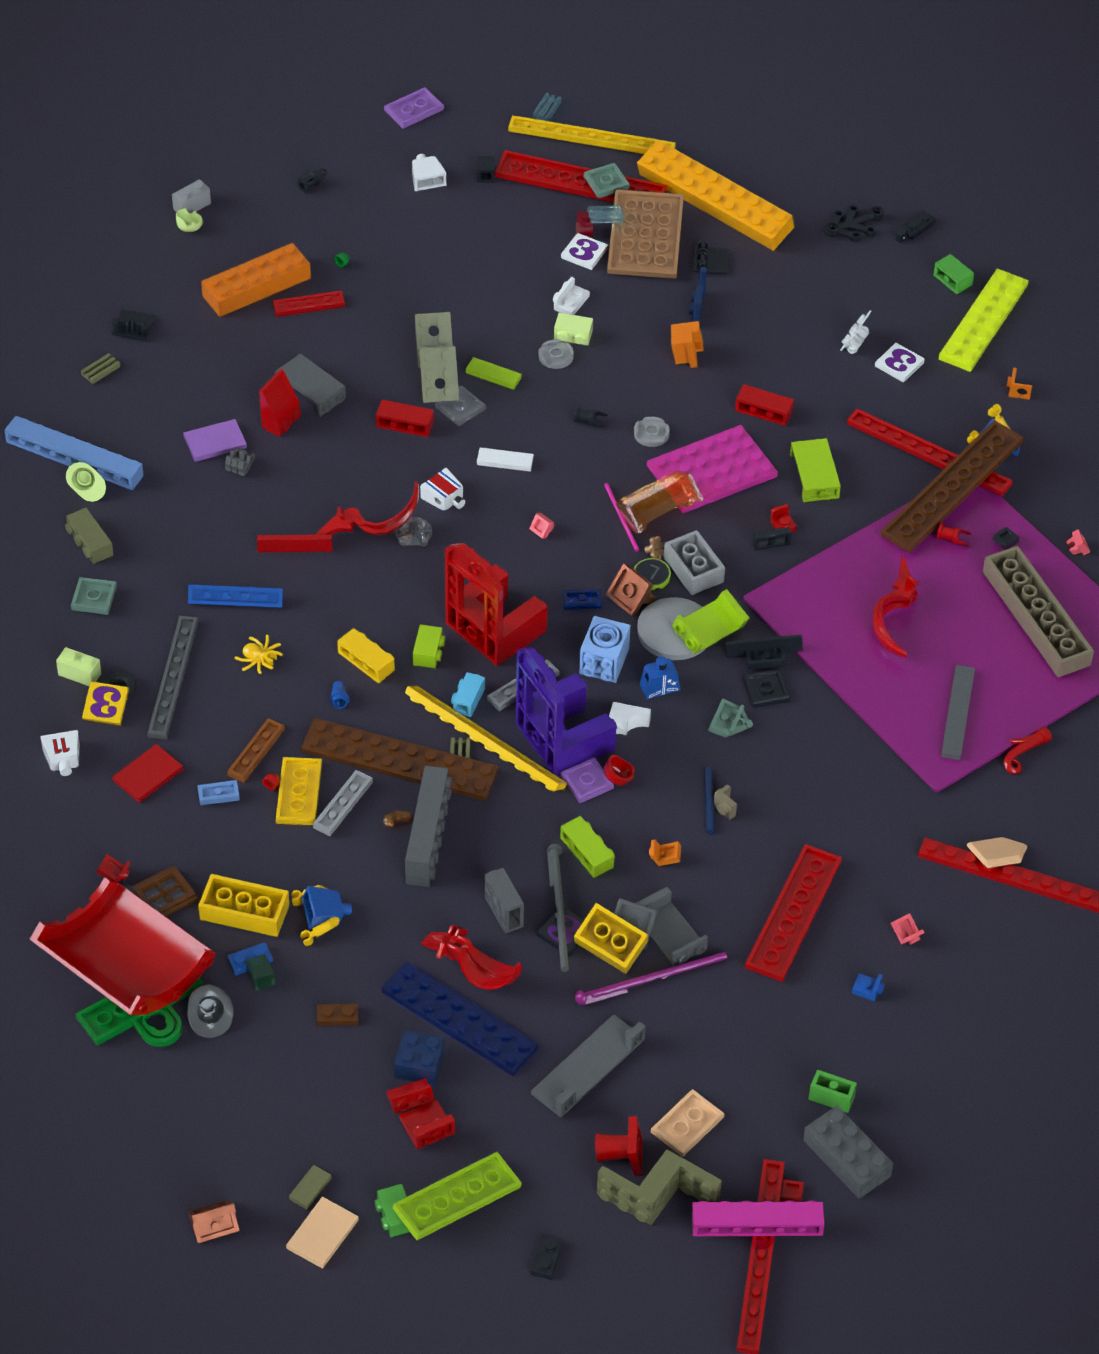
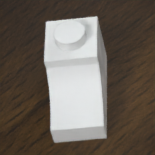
[609,702,651,735]

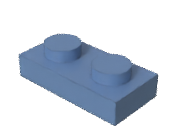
[197,780,240,806]

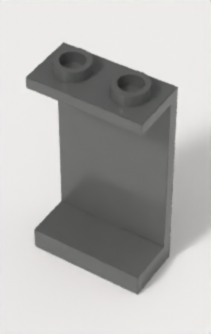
[275,353,346,417]
[636,887,708,967]

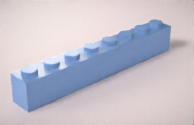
[5,416,143,490]

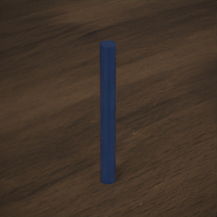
[705,767,715,834]

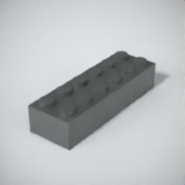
[405,766,452,887]

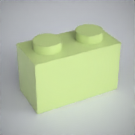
[554,313,593,345]
[56,647,101,686]

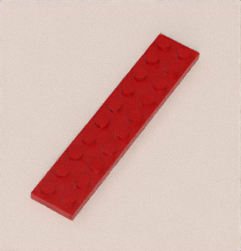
[495,150,667,203]

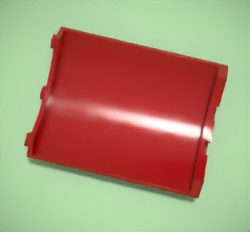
[30,877,216,1015]

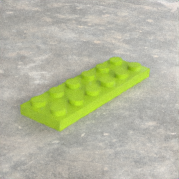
[392,1152,522,1240]

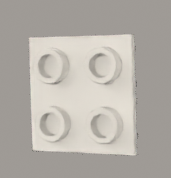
[840,310,871,354]

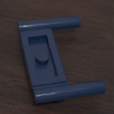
[689,267,707,324]

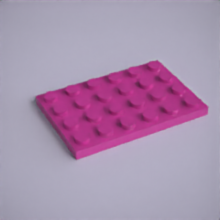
[647,425,778,514]

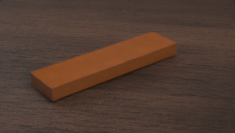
[227,718,285,783]

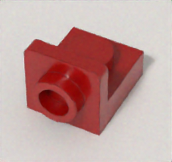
[770,504,797,532]

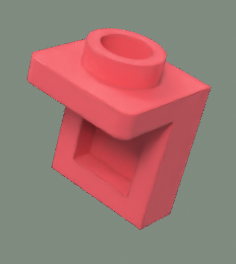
[891,913,925,945]

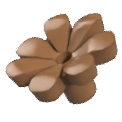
[645,536,664,560]

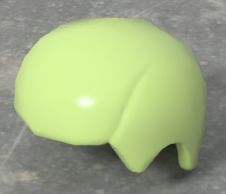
[176,208,203,232]

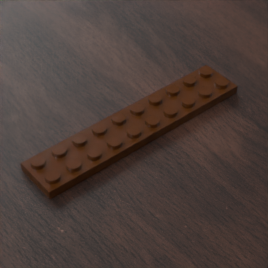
[880,420,1024,554]
[301,718,499,801]

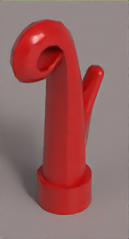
[1004,727,1052,775]

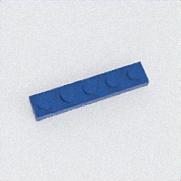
[188,584,283,608]

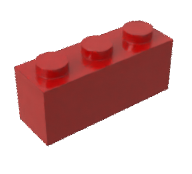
[735,384,794,426]
[376,400,434,437]

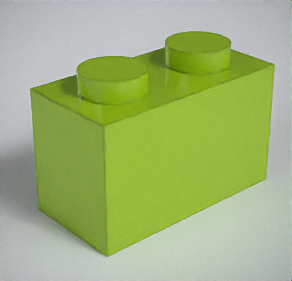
[413,625,446,669]

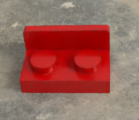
[386,1078,435,1114]

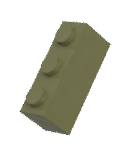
[65,507,113,564]

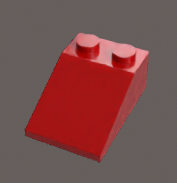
[259,369,301,437]

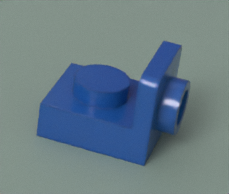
[852,973,885,1001]

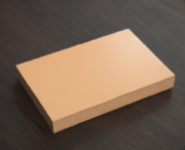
[651,1089,724,1157]
[286,1197,359,1269]

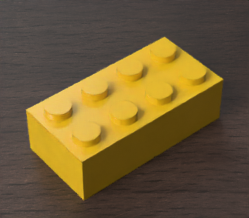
[198,874,289,937]

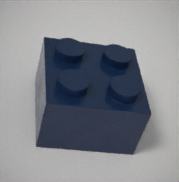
[394,1030,445,1086]

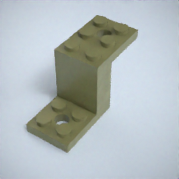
[415,312,459,403]
[597,1149,722,1225]

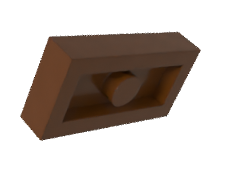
[317,1003,359,1026]

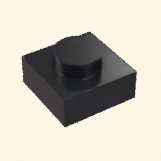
[993,527,1020,550]

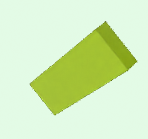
[466,357,522,390]

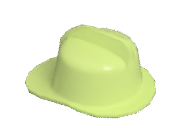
[66,462,106,502]

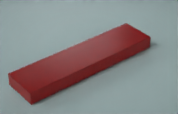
[273,290,345,317]
[257,534,332,552]

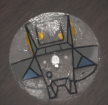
[395,517,432,546]

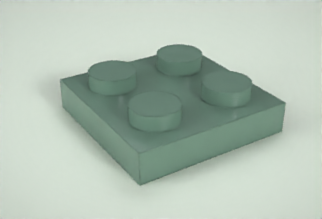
[584,163,629,198]
[71,577,117,615]

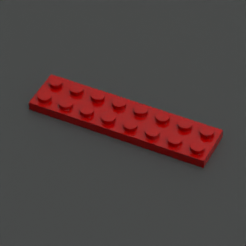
[745,844,842,982]

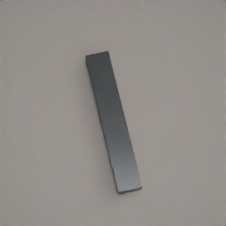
[941,665,975,760]

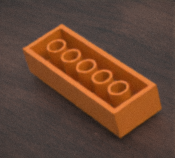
[201,243,311,317]

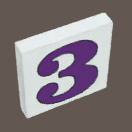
[561,233,608,270]
[875,343,925,383]

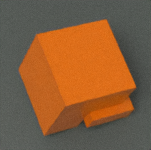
[671,321,704,368]

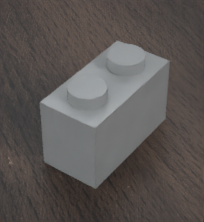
[172,179,211,213]

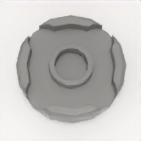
[538,339,574,369]
[634,417,670,447]

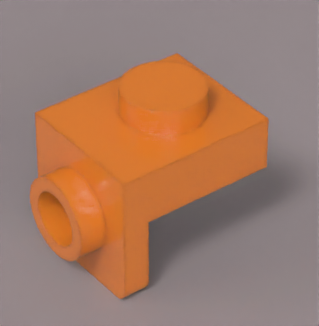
[649,839,681,867]

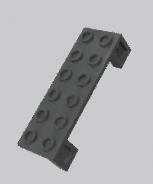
[531,1015,646,1118]

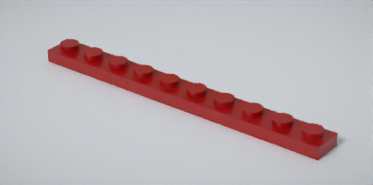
[847,409,1012,497]
[918,838,1099,913]
[736,1159,785,1354]

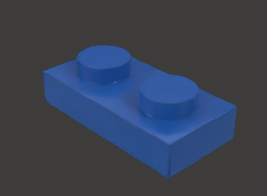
[227,942,273,976]

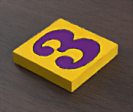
[82,681,129,726]

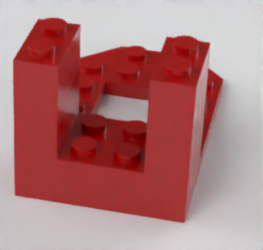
[445,543,548,666]

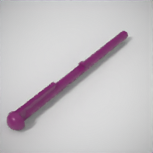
[575,952,727,1005]

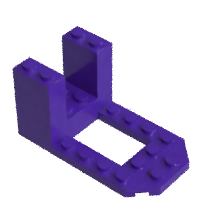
[516,647,617,776]

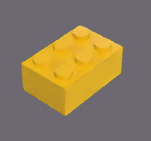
[574,903,648,974]

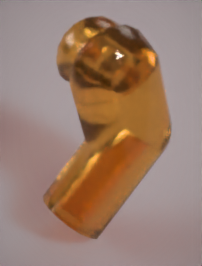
[383,810,411,827]

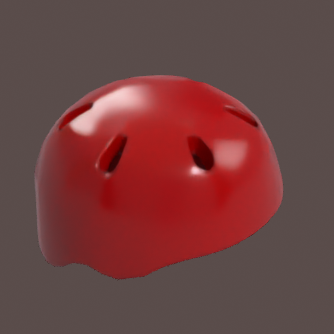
[604,754,635,786]

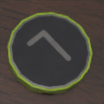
[634,558,671,590]

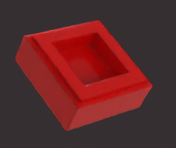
[780,1179,804,1202]

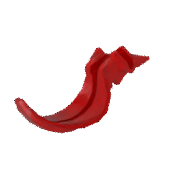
[315,481,419,536]
[872,556,919,658]
[421,925,522,990]

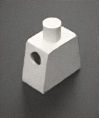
[412,154,446,191]

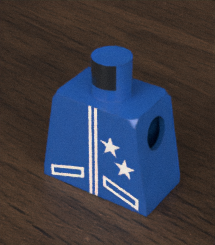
[640,657,680,699]

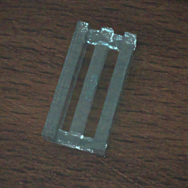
[533,93,561,121]
[587,206,625,223]

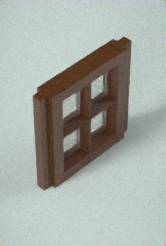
[132,865,198,917]

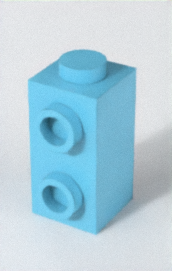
[451,672,485,717]

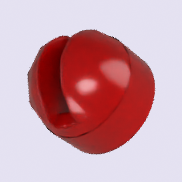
[262,773,280,791]

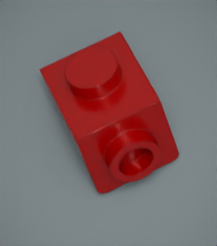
[96,854,131,882]

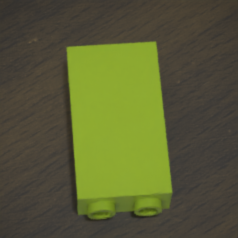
[790,438,841,502]
[671,589,750,655]

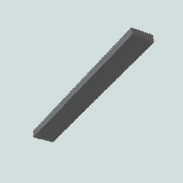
[147,615,198,740]

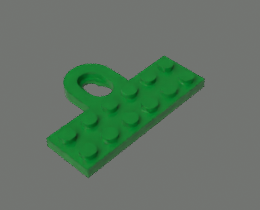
[75,978,204,1047]

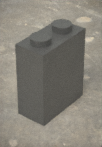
[485,868,524,934]

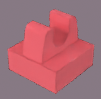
[529,513,555,539]
[1067,529,1090,555]

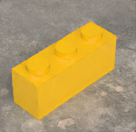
[337,628,395,683]

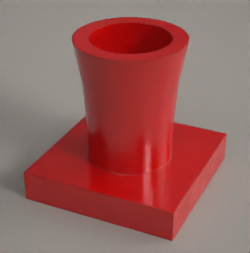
[595,1116,643,1176]

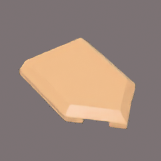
[967,837,1027,868]

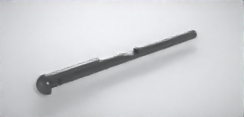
[547,844,569,972]

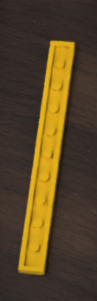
[508,115,676,154]
[405,686,567,792]

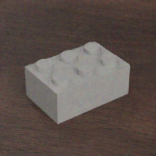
[664,530,725,595]

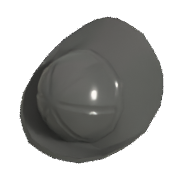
[187,984,234,1038]

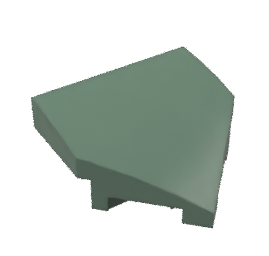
[708,698,753,737]

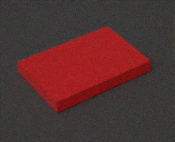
[112,744,183,803]

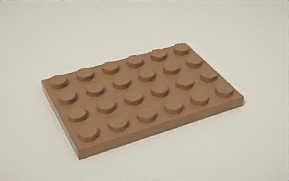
[607,190,684,279]

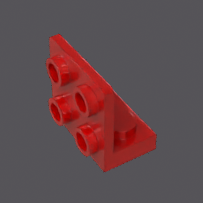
[399,1100,455,1150]

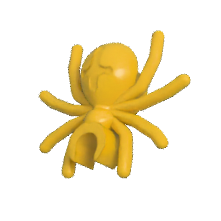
[235,634,283,674]

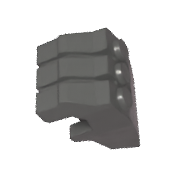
[225,448,255,476]

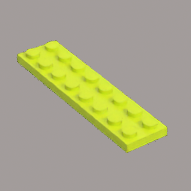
[939,269,1029,372]

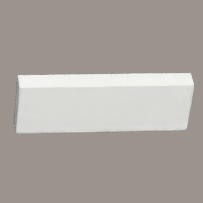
[477,448,534,472]

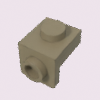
[714,784,737,820]

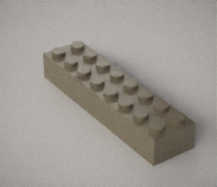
[983,546,1094,677]

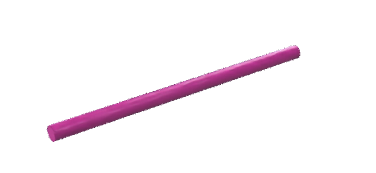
[604,483,639,552]

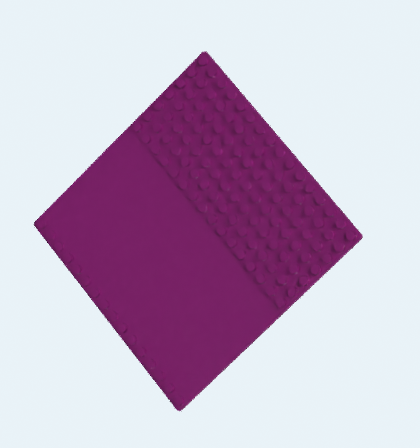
[743,486,1099,792]

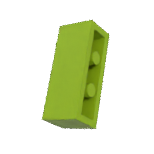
[560,816,615,878]

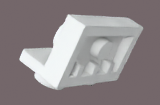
[553,277,590,315]

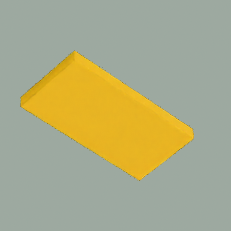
[276,757,322,825]

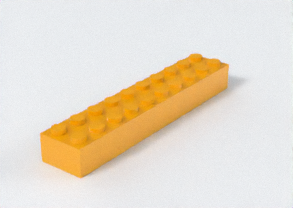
[637,139,794,251]

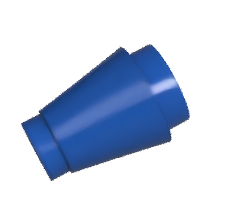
[330,681,349,709]

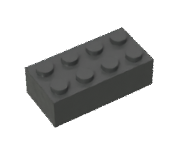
[803,1105,893,1199]

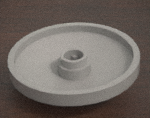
[637,597,706,660]

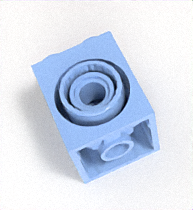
[579,616,630,683]

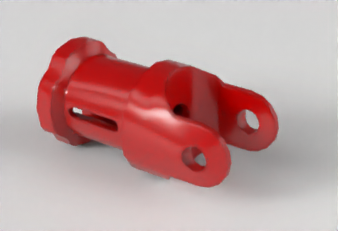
[936,523,972,546]

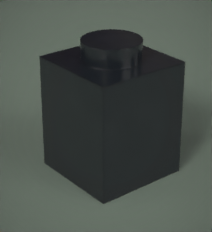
[477,156,495,183]

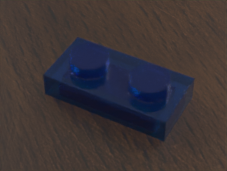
[563,589,602,609]

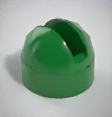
[334,252,349,268]

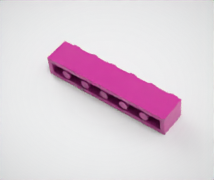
[692,1200,824,1236]

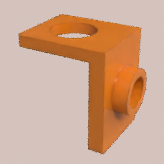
[1007,368,1032,400]

